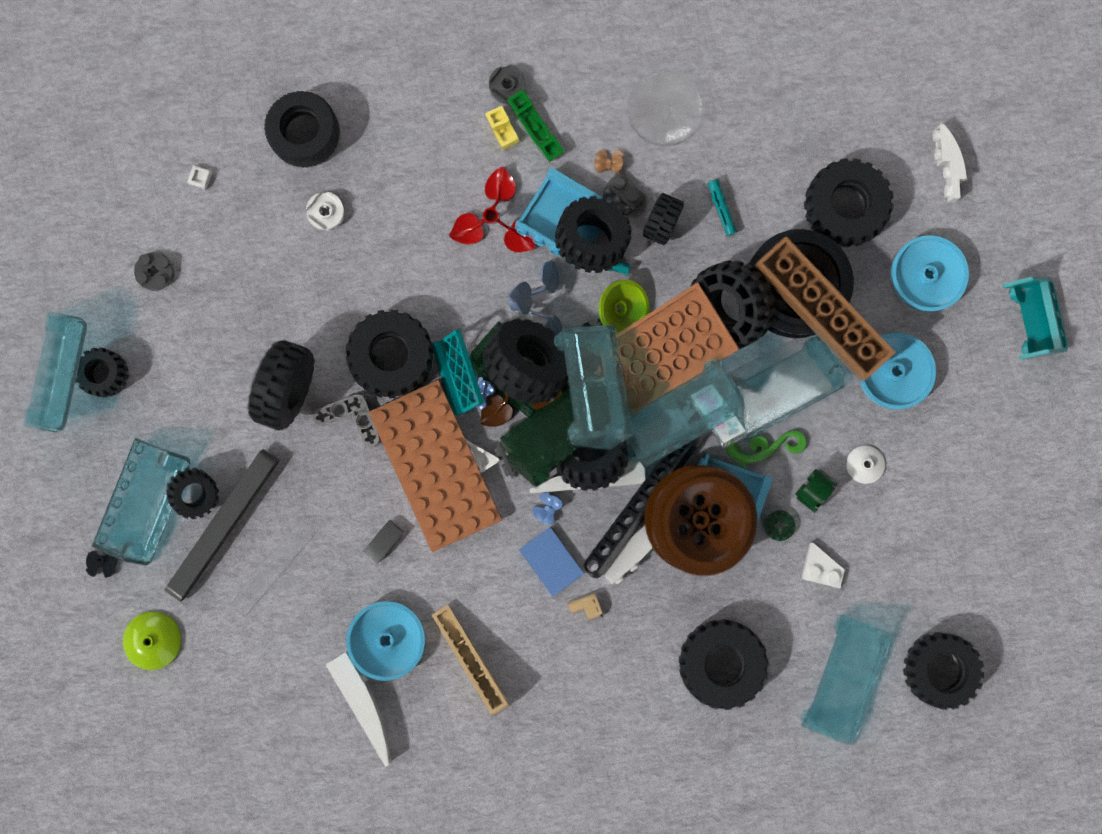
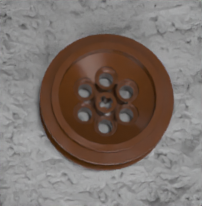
[644,465,758,576]

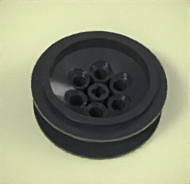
[749,229,854,339]

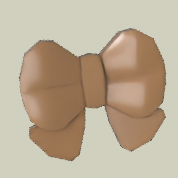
[594,150,624,173]

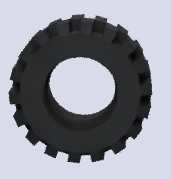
[643,192,684,246]
[73,347,129,398]
[166,467,219,519]

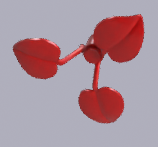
[449,167,536,253]

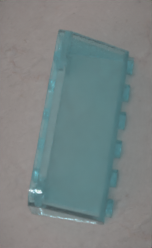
[23,311,87,432]
[92,438,191,565]

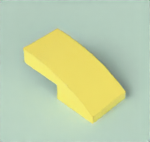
[485,106,519,150]

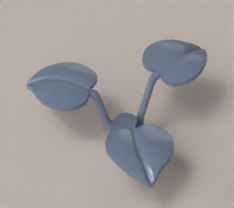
[508,260,562,338]

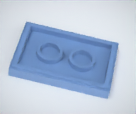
[519,527,584,596]

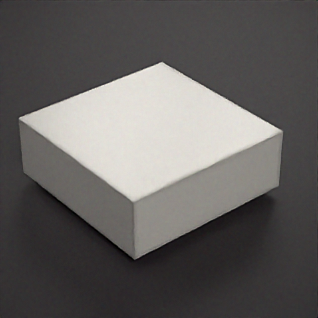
[187,165,213,190]

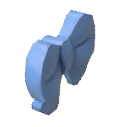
[467,377,496,409]
[533,492,563,525]

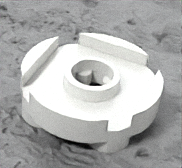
[306,192,345,231]

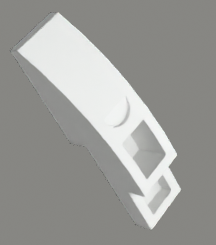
[933,124,967,203]

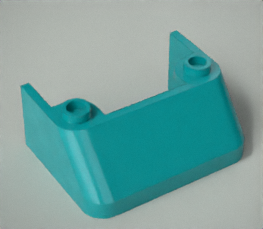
[1003,276,1068,360]

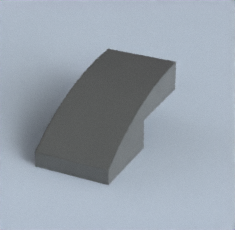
[363,520,404,564]

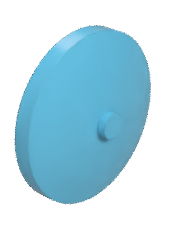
[890,235,969,312]
[859,333,936,410]
[346,601,425,681]

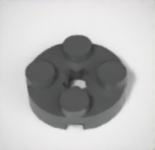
[489,65,526,105]
[134,252,174,291]

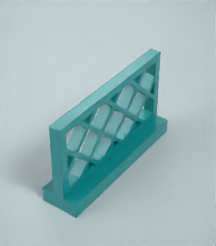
[432,329,484,416]

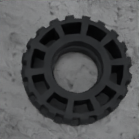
[804,158,894,247]
[690,260,775,349]
[346,310,433,398]
[483,319,573,404]
[248,340,315,430]
[678,619,769,710]

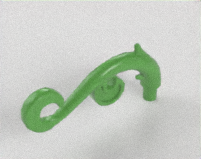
[724,430,807,468]

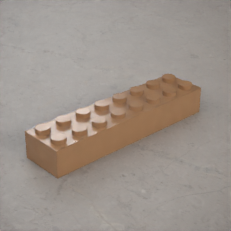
[754,237,896,382]

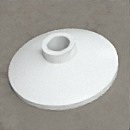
[846,445,885,484]

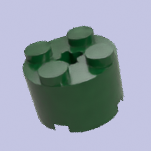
[795,468,839,513]

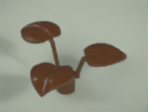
[480,358,564,427]

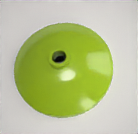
[599,280,650,335]
[123,611,182,670]

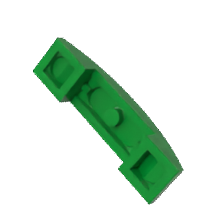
[507,89,565,163]

